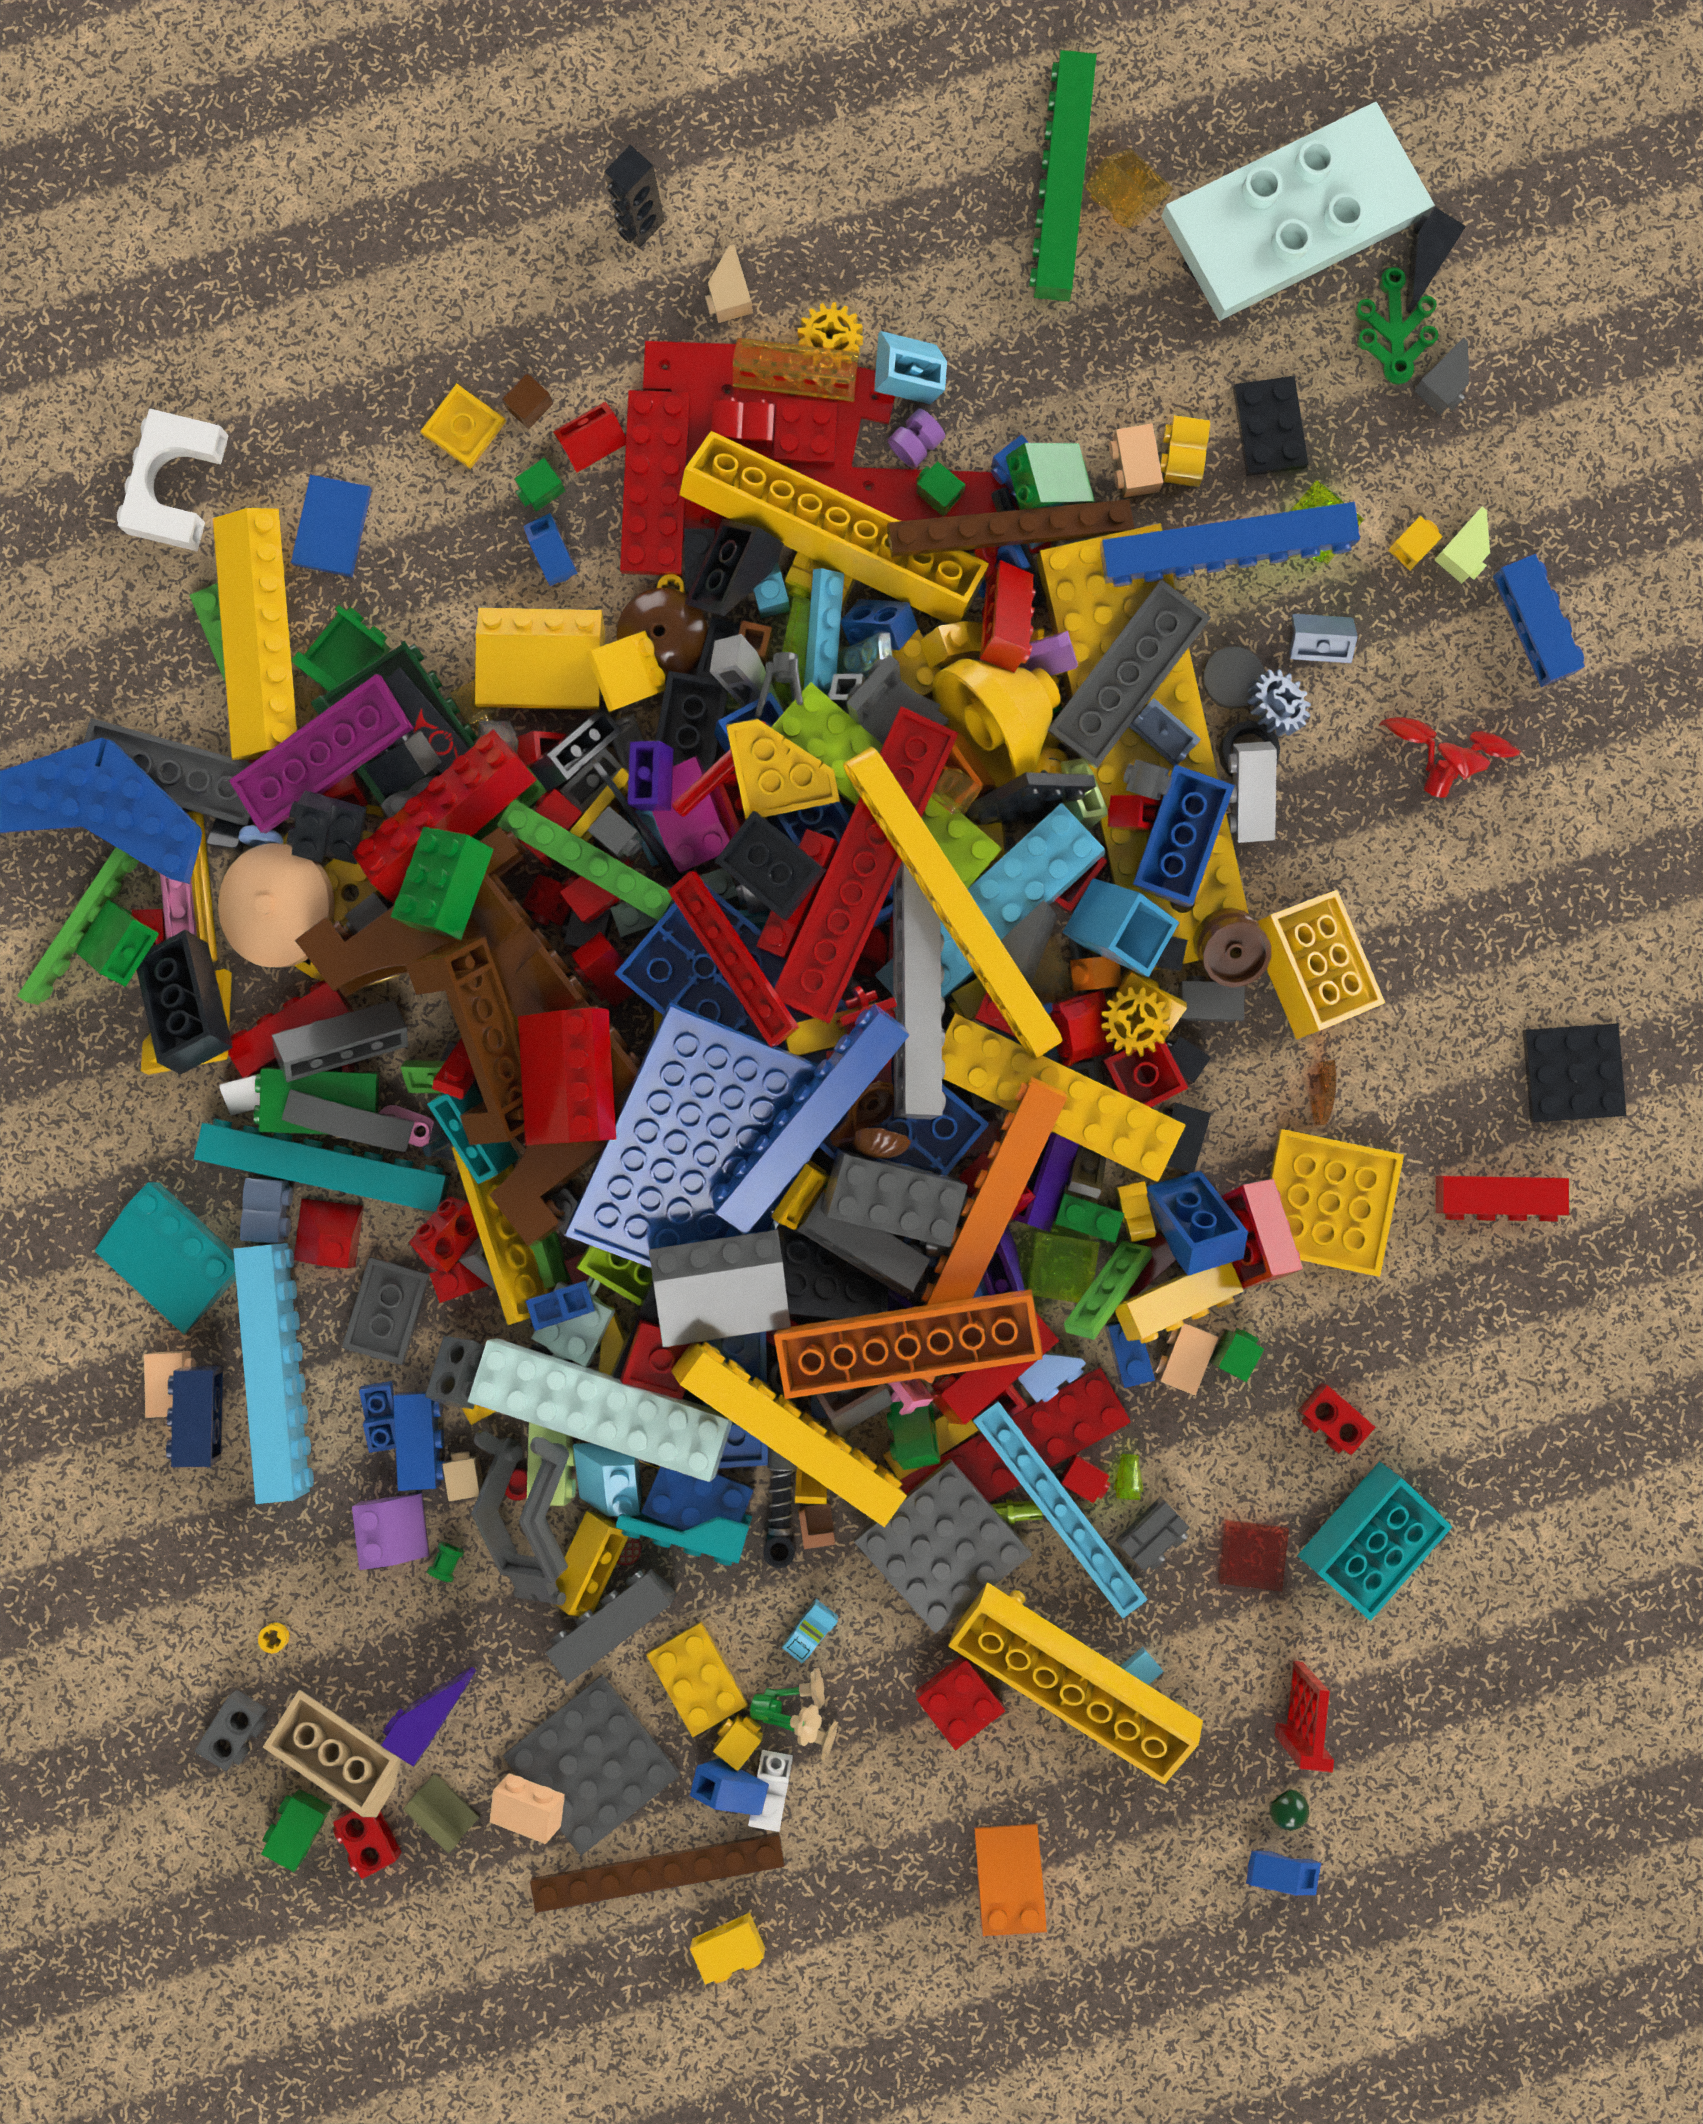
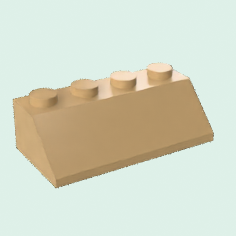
[263,1690,401,1817]

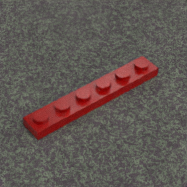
[668,871,800,1047]

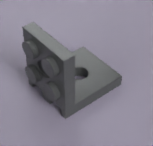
[847,654,949,744]

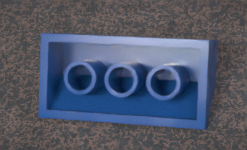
[1132,764,1235,907]

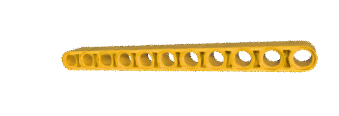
[843,746,1062,1060]

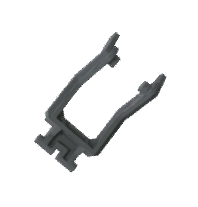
[471,1431,569,1605]

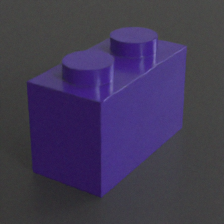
[628,741,673,811]

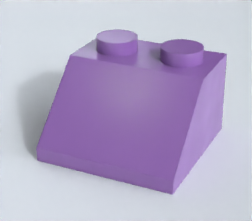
[352,1493,430,1570]

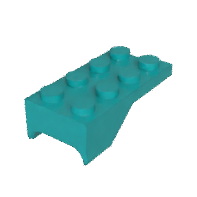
[615,1510,752,1566]

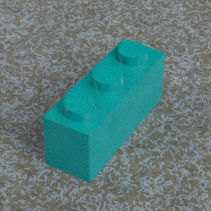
[427,1083,520,1184]

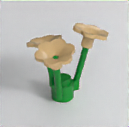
[750,1668,838,1761]

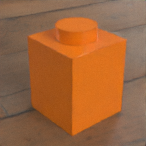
[1070,957,1121,991]

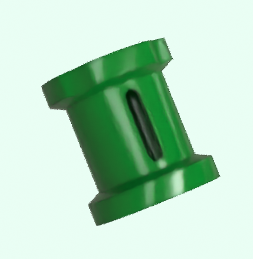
[426,1541,465,1582]

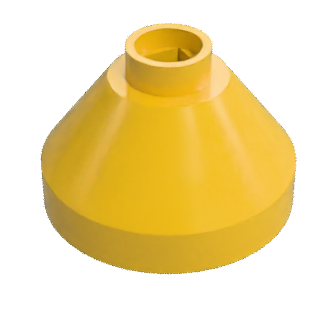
[932,659,1060,790]

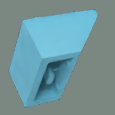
[874,331,947,404]

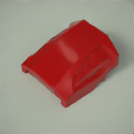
[1051,990,1113,1066]

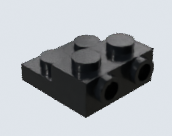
[287,790,367,864]

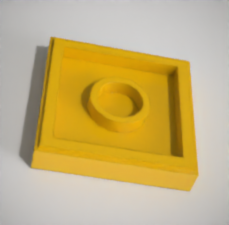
[420,383,507,470]

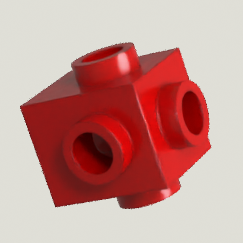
[522,874,571,927]

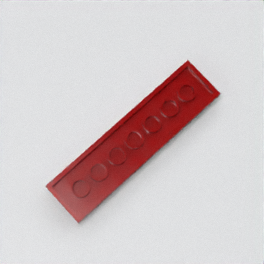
[899,1366,1131,1502]

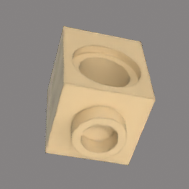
[443,1451,483,1501]

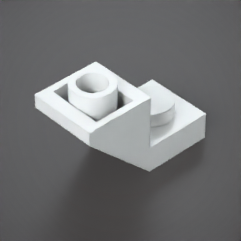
[748,1750,793,1832]

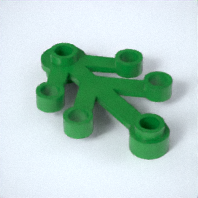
[1355,267,1439,385]

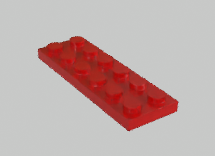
[620,390,690,576]

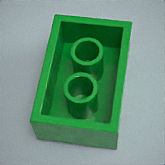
[391,827,494,940]

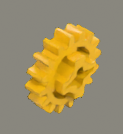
[797,302,863,372]
[1101,987,1170,1057]

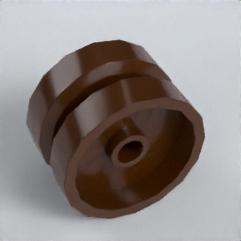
[1193,908,1271,988]

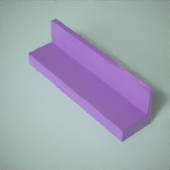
[974,631,1078,676]

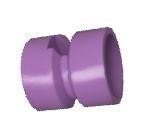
[887,408,945,469]

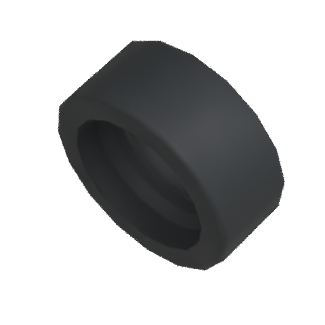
[1218,720,1280,777]

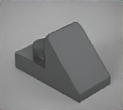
[1066,1145,1107,1199]

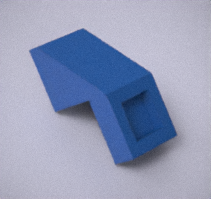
[523,513,577,586]
[1246,1851,1321,1896]

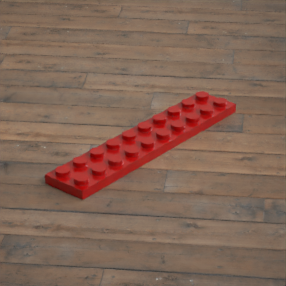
[774,706,959,1025]

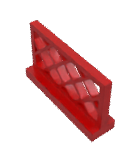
[1275,1661,1334,1773]

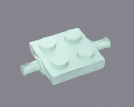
[531,1276,615,1367]

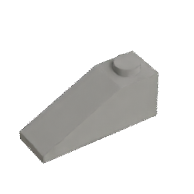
[710,634,784,712]

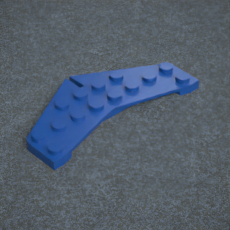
[0,738,202,884]

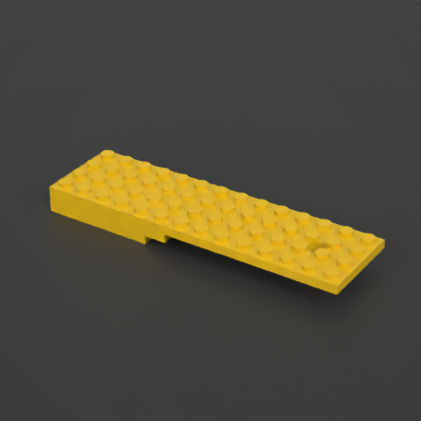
[1036,523,1249,971]

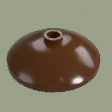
[616,588,708,681]

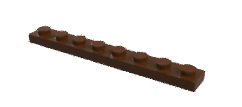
[886,499,1134,557]
[530,1832,785,1913]

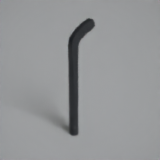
[589,756,683,885]

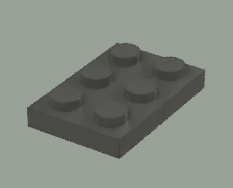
[342,1257,430,1365]

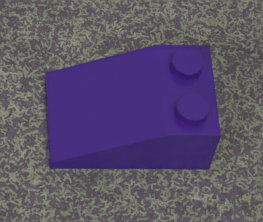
[381,1667,477,1766]

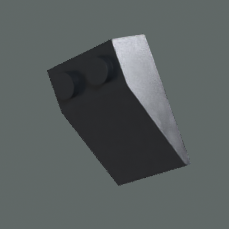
[685,519,784,616]

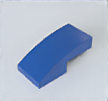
[526,1281,595,1331]

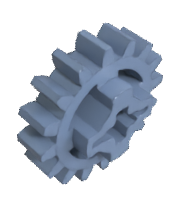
[1247,669,1311,737]

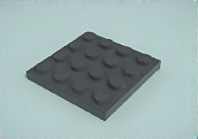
[854,1459,1032,1633]
[503,1674,680,1856]

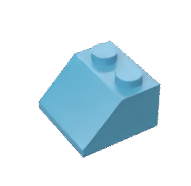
[573,1443,642,1517]

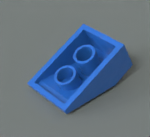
[1146,1170,1248,1276]

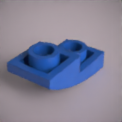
[359,1381,396,1453]

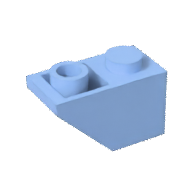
[1018,1352,1086,1403]

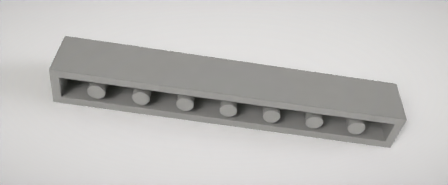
[893,861,946,1119]

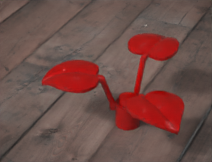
[1379,717,1521,798]

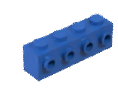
[1493,554,1585,688]

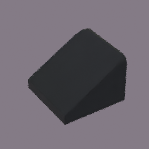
[207,818,244,852]

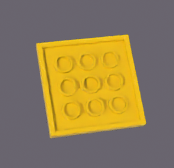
[1269,1129,1404,1277]

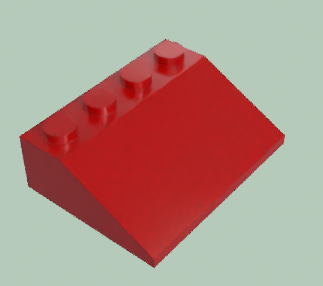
[518,1008,616,1145]

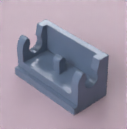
[1129,698,1201,766]

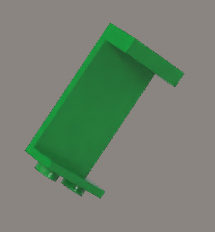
[254,1067,380,1134]

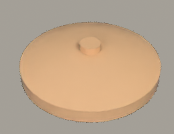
[218,843,335,968]

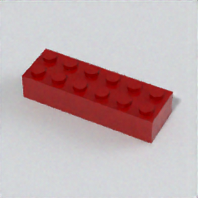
[352,729,537,904]

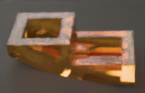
[1309,1060,1336,1126]

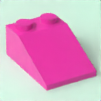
[652,756,730,873]

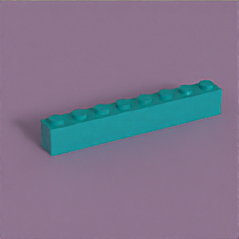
[194,1118,451,1212]

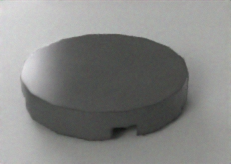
[1202,647,1264,709]

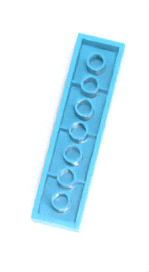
[875,803,1105,1001]
[233,1243,314,1504]

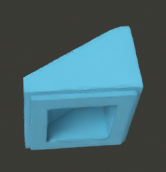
[1120,1646,1164,1685]

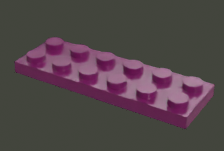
[229,674,414,833]

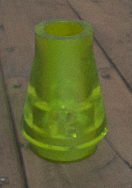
[1113,1454,1144,1500]

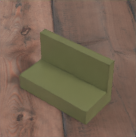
[403,1773,480,1854]

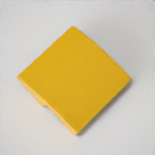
[1108,970,1187,1041]

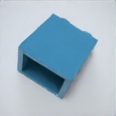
[1062,878,1179,977]

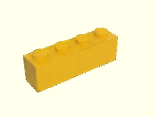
[1115,1262,1244,1344]

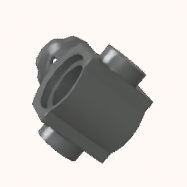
[1123,759,1172,800]

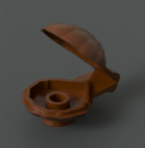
[830,1081,911,1159]

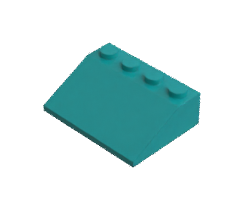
[95,1182,236,1335]
[1297,1461,1452,1621]

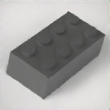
[821,1148,968,1247]

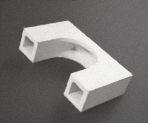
[117,408,228,551]

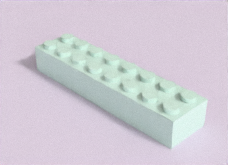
[468,1338,733,1482]

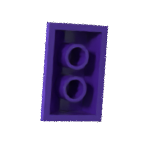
[1013,1133,1079,1232]

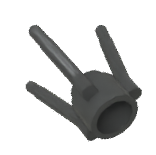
[755,652,803,718]

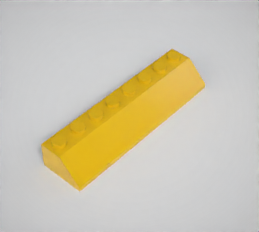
[212,508,297,760]

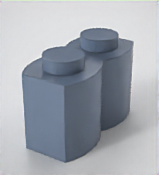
[240,1178,293,1243]

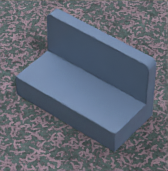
[1289,614,1358,663]

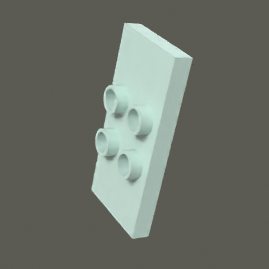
[1161,102,1435,321]

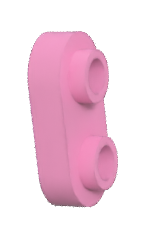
[379,1105,434,1147]

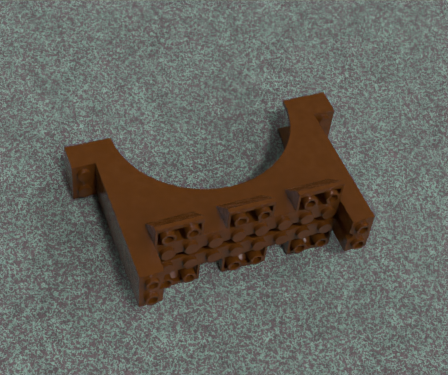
[295,827,642,1246]

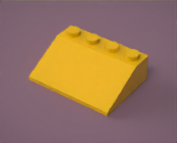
[475,608,605,709]
[1256,890,1385,1040]

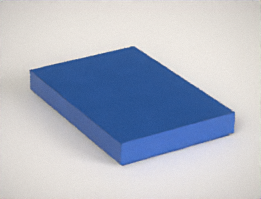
[291,475,372,577]

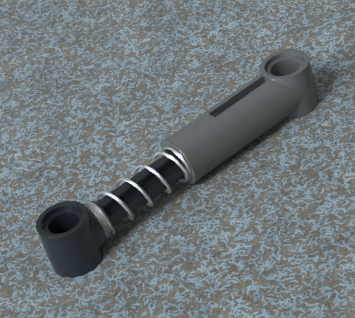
[763,1362,800,1569]

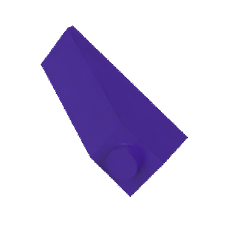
[982,1224,1025,1296]

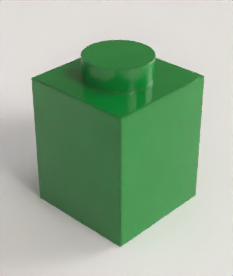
[514,458,565,512]
[916,461,965,517]

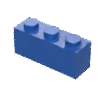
[393,1391,445,1491]

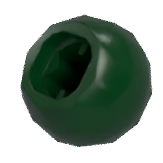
[1269,1789,1309,1831]

